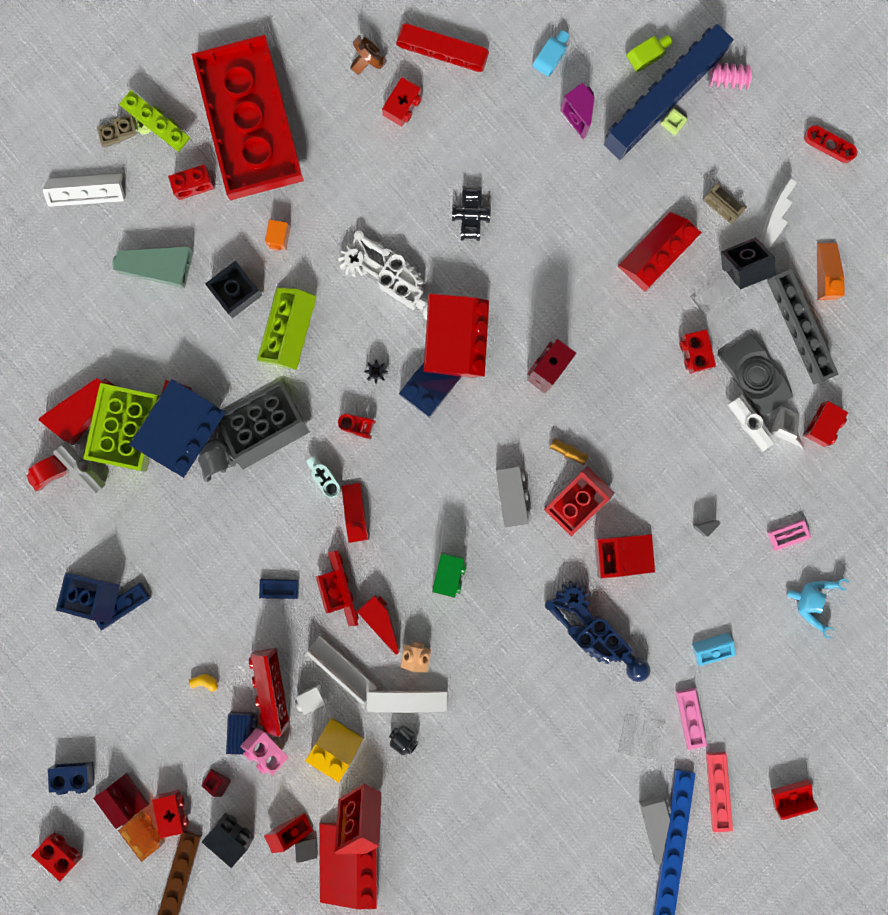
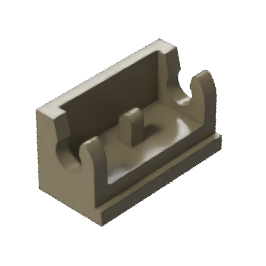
[703,182,747,224]

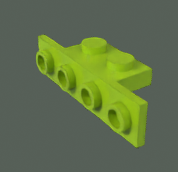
[119,90,191,153]

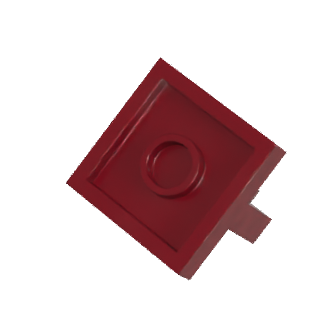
[93,773,149,829]

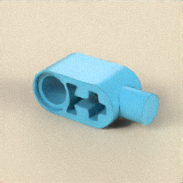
[532,30,570,77]

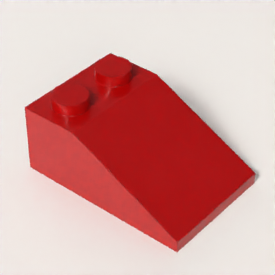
[544,466,615,537]

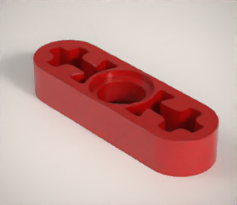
[804,126,858,163]

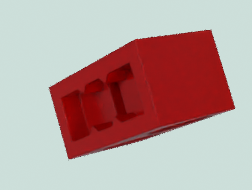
[168,164,215,200]
[679,329,716,374]
[31,832,82,882]

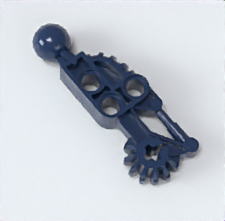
[545,580,651,682]

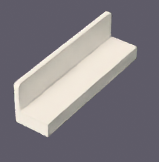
[43,173,125,207]
[305,635,378,705]

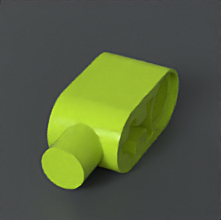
[626,35,672,73]

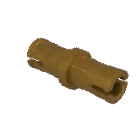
[549,438,589,466]

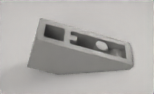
[639,796,671,865]

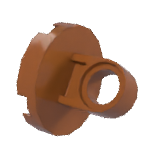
[350,35,387,75]

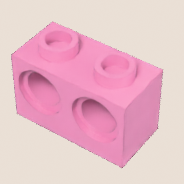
[240,728,289,776]

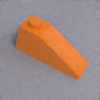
[817,243,845,300]

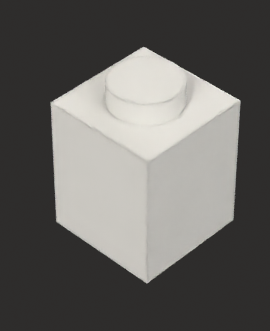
[295,684,327,715]

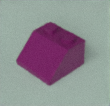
[560,82,595,139]

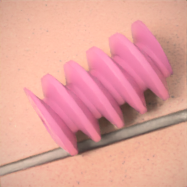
[709,62,752,90]

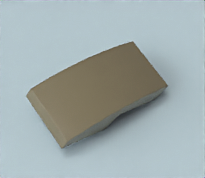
[97,115,137,147]

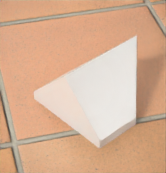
[770,406,804,448]

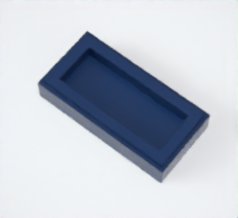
[259,579,299,599]

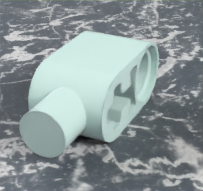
[306,455,342,498]

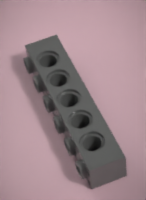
[767,268,839,385]

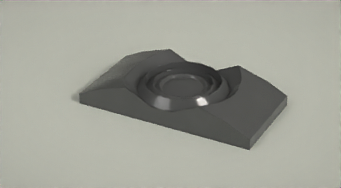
[718,334,793,418]

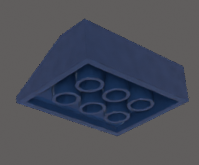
[129,379,226,478]

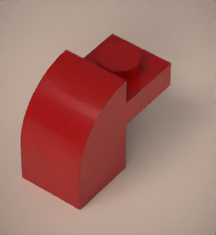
[26,455,67,492]

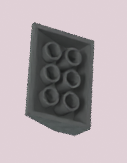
[218,380,310,469]

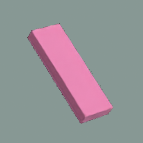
[675,688,707,750]

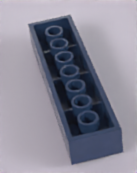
[604,24,734,160]

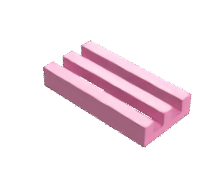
[767,520,811,551]

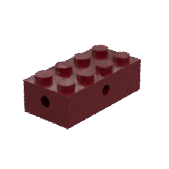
[527,339,577,393]

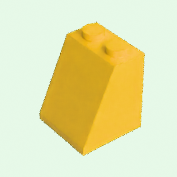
[305,717,364,783]

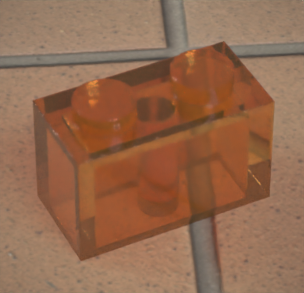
[118,811,165,862]

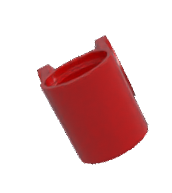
[338,414,376,439]

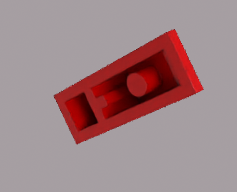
[341,483,369,543]
[357,595,400,655]

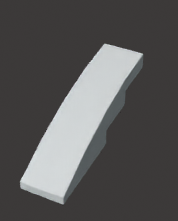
[760,179,797,250]
[367,690,448,713]

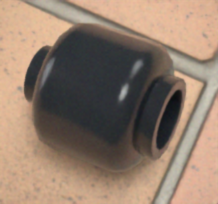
[389,726,419,755]

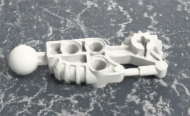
[338,231,428,320]

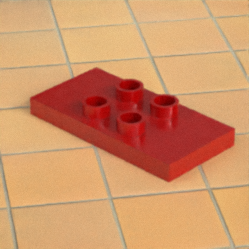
[191,35,304,201]

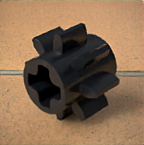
[364,360,388,384]

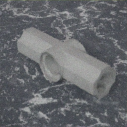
[53,441,105,495]

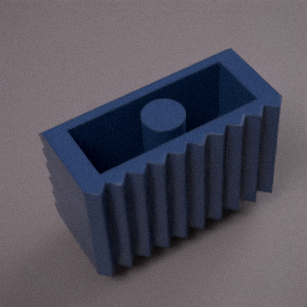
[226,711,257,755]

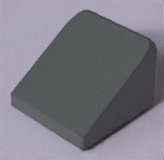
[693,520,721,537]
[295,838,317,863]

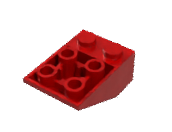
[594,534,655,578]

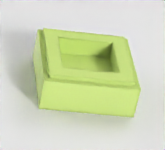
[661,108,688,136]

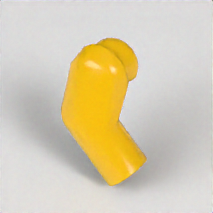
[189,674,218,692]

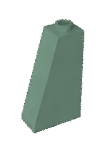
[112,247,193,288]

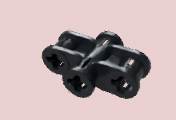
[452,186,491,241]

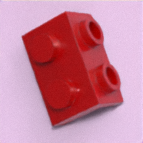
[771,779,818,820]

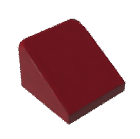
[201,769,231,797]

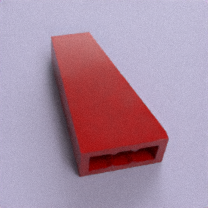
[38,378,114,445]

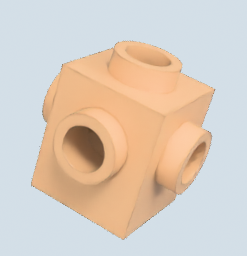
[400,642,431,672]

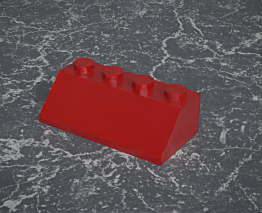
[618,212,702,292]

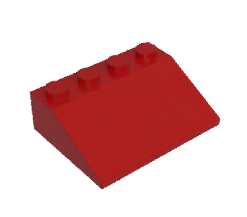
[424,294,489,378]
[249,647,290,737]
[319,823,378,909]

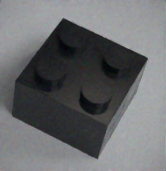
[721,237,776,290]
[205,260,263,318]
[202,813,254,869]

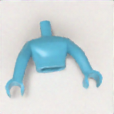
[787,579,850,638]

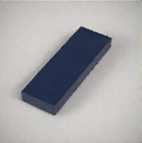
[95,582,151,631]

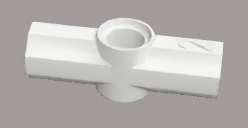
[728,395,776,451]

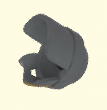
[198,439,237,482]

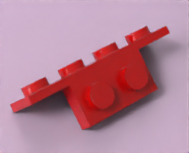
[315,550,359,627]

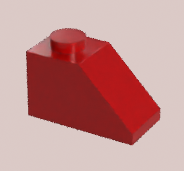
[264,813,313,853]

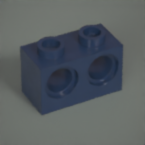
[48,762,94,795]

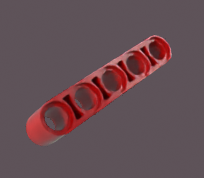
[396,24,489,72]

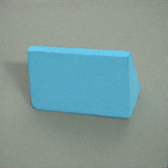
[692,633,736,666]

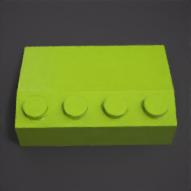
[83,383,160,472]

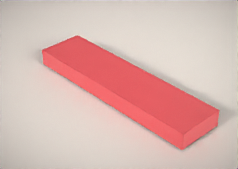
[706,751,733,833]

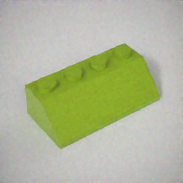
[257,288,317,370]

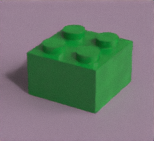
[432,552,467,598]

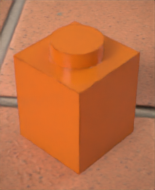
[265,219,290,251]

